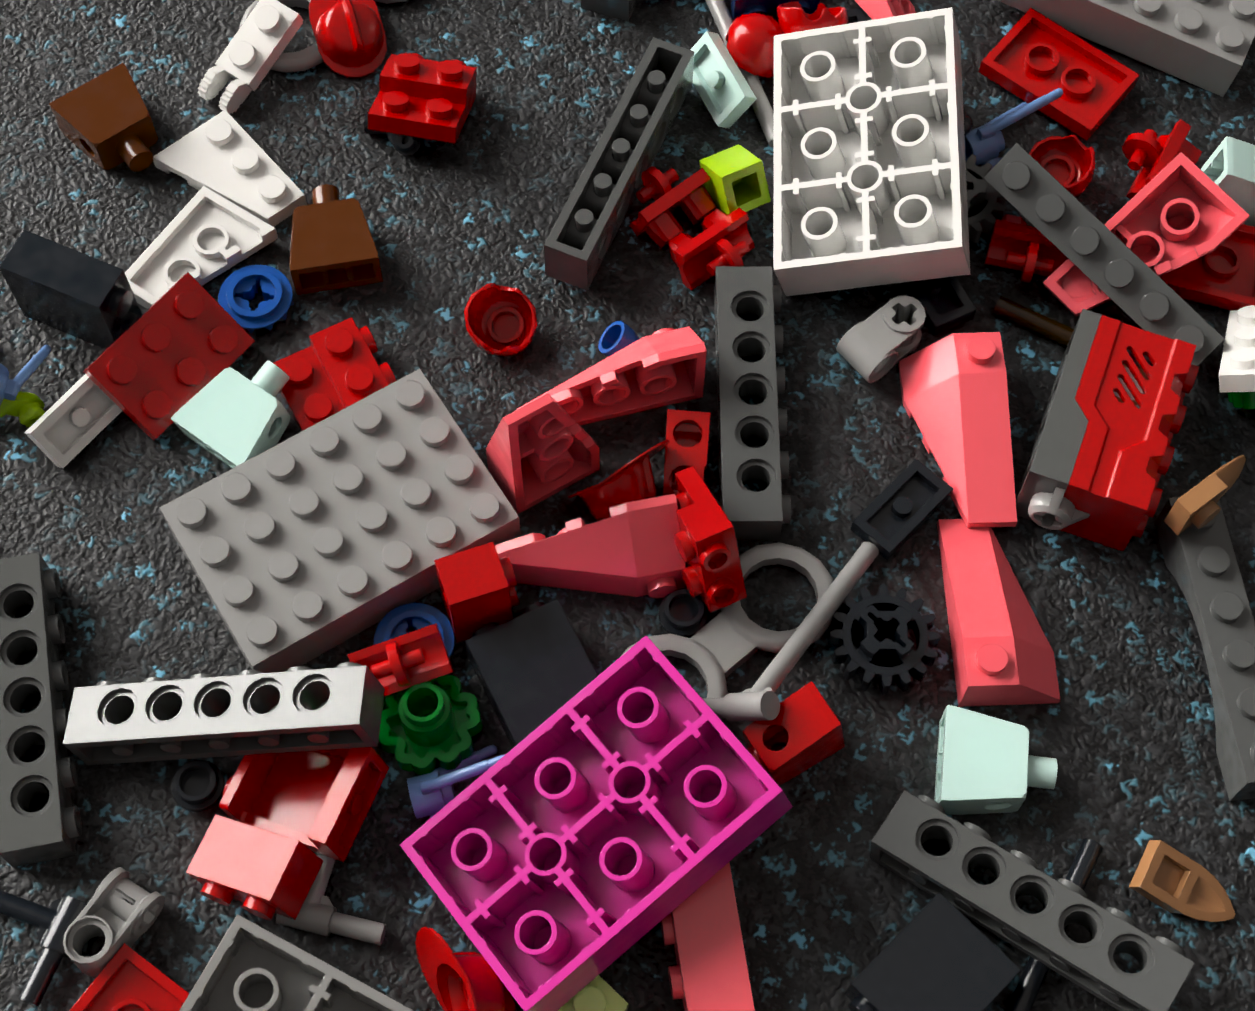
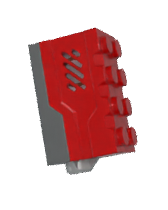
[1016,309,1199,551]

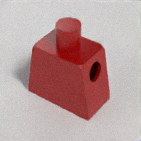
[743,681,845,786]

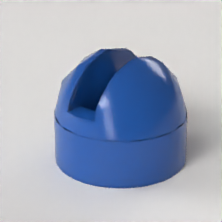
[598,321,639,357]

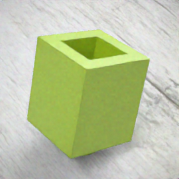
[699,144,771,215]

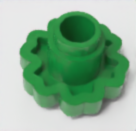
[379,675,483,775]

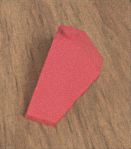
[516,326,707,426]
[486,393,600,514]

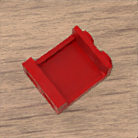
[219,747,389,862]

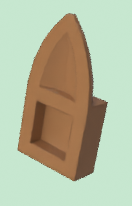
[1164,455,1246,536]
[1129,840,1236,922]

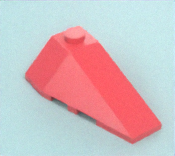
[1043,152,1250,316]
[898,332,1017,528]
[495,494,686,598]
[937,519,1061,707]

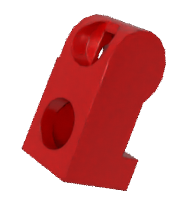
[663,409,711,496]

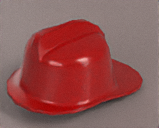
[308,0,387,77]
[568,439,670,521]
[415,927,515,1011]

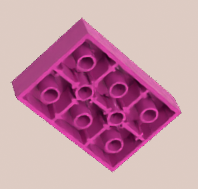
[400,635,793,1011]

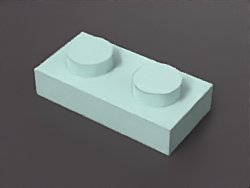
[691,31,757,129]

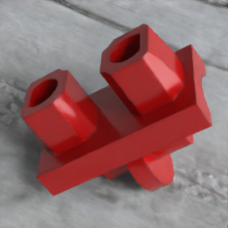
[1122,119,1202,199]
[629,166,716,248]
[668,208,755,290]
[985,214,1068,283]
[347,623,454,696]

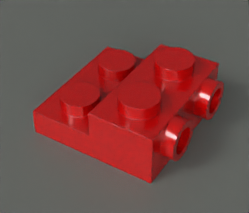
[368,53,477,143]
[274,317,396,432]
[674,466,747,613]

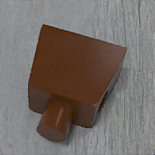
[49,63,158,172]
[289,184,383,295]

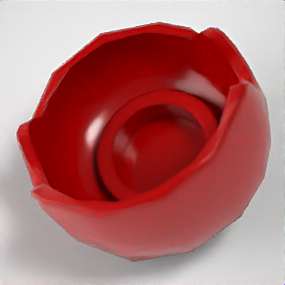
[777,1,848,34]
[725,13,783,78]
[1029,135,1095,197]
[464,283,538,356]

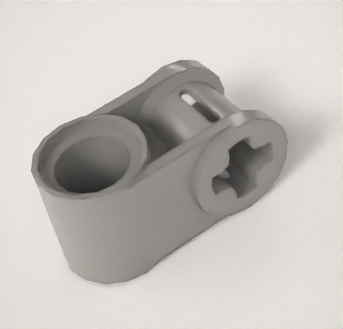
[836,295,926,383]
[63,867,165,977]

